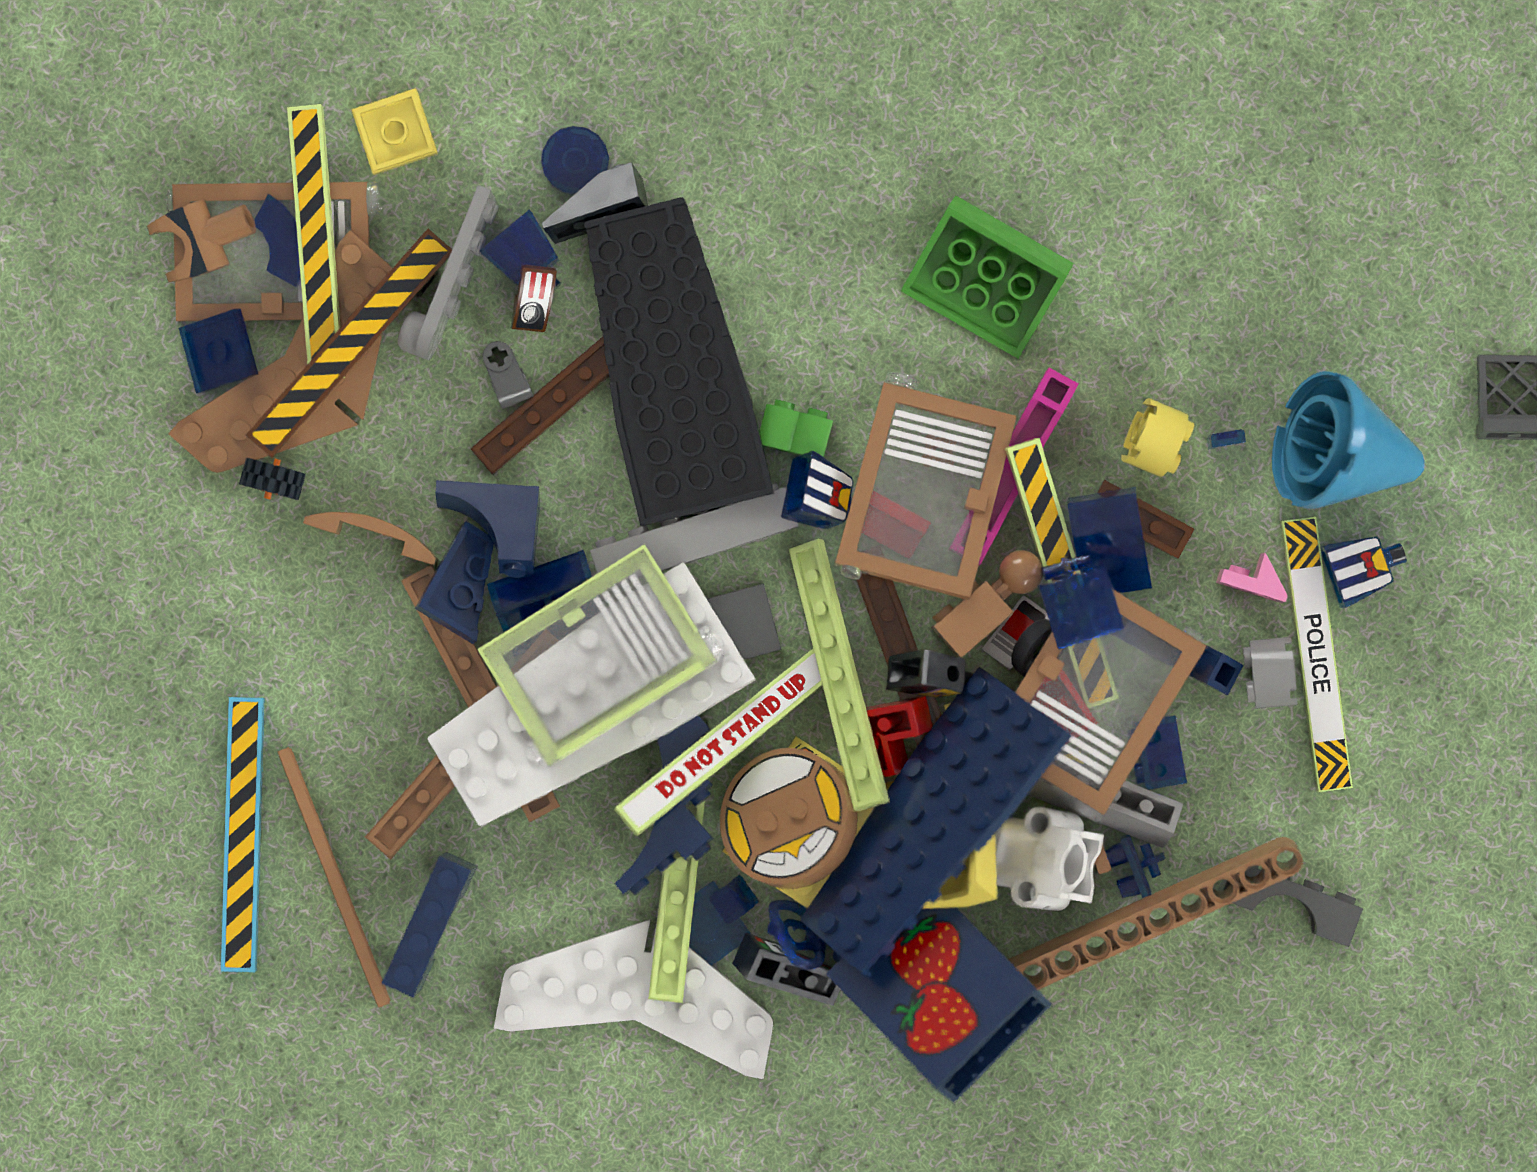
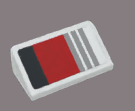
[982,595,1052,670]

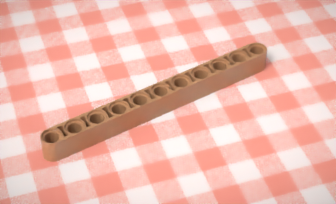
[1008,837,1303,990]

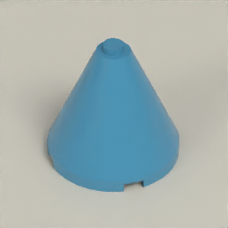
[1272,371,1425,509]

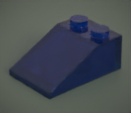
[1067,487,1152,593]

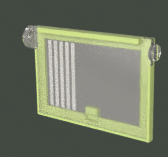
[477,544,726,767]

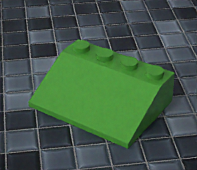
[901,195,1074,359]

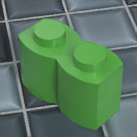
[760,399,833,461]

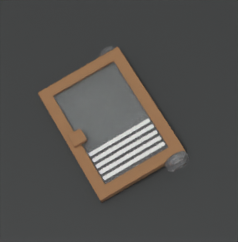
[165,182,380,321]
[835,372,1017,600]
[1015,574,1206,824]

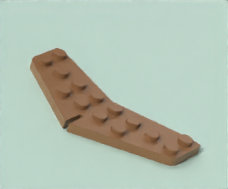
[168,230,392,473]

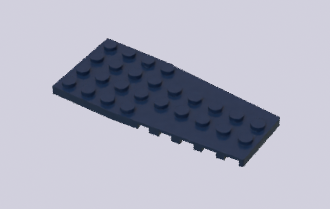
[801,666,1073,977]

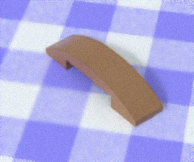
[303,512,439,566]

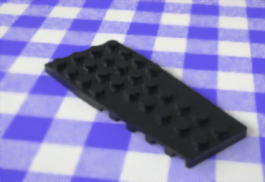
[584,197,775,526]

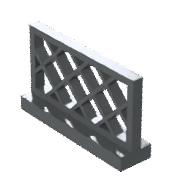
[1476,355,1537,440]

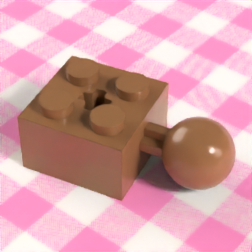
[931,550,1043,658]

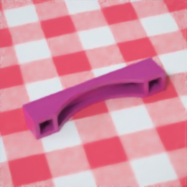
[948,368,1079,566]

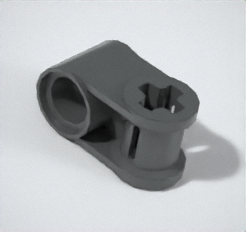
[482,341,534,410]

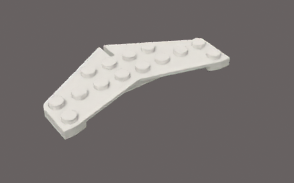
[494,919,773,1079]

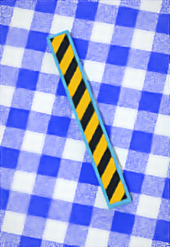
[221,697,265,972]

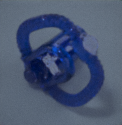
[767,900,828,970]

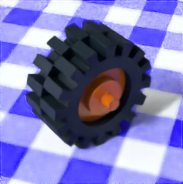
[239,458,306,500]

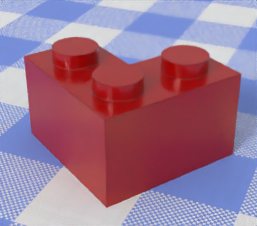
[866,695,933,777]

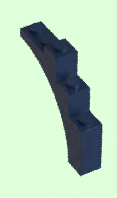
[615,715,714,896]

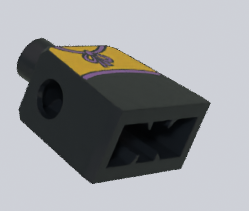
[886,649,973,697]

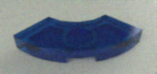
[254,194,301,287]

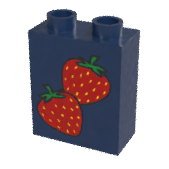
[826,907,1052,1103]

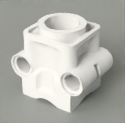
[995,807,1104,911]

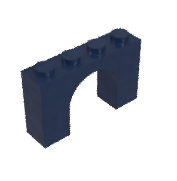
[381,852,478,998]

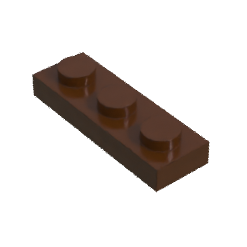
[1088,480,1195,559]

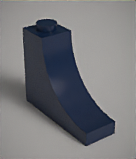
[435,480,540,578]

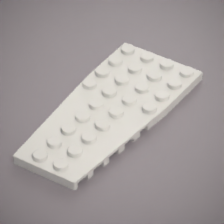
[428,562,756,826]

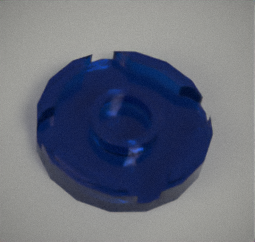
[541,126,610,195]

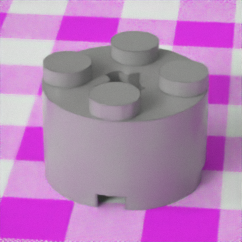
[1243,637,1297,709]

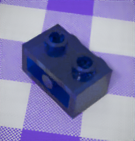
[1127,715,1187,790]

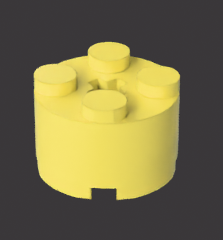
[1121,398,1194,477]

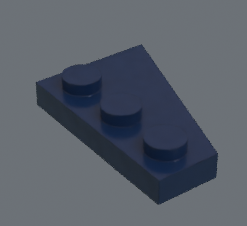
[415,521,494,644]

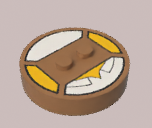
[720,748,858,889]

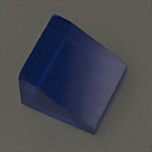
[709,874,759,924]

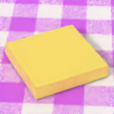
[351,88,438,175]

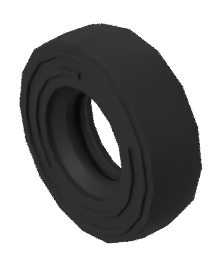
[1011,619,1065,677]

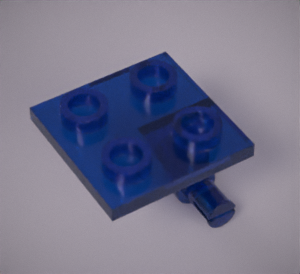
[1039,553,1125,650]

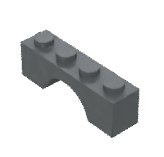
[1218,858,1363,947]

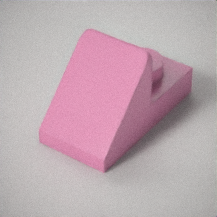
[1216,553,1288,603]

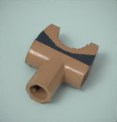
[146,199,256,283]

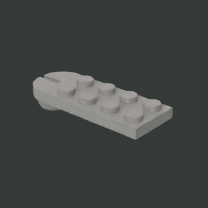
[397,185,499,361]

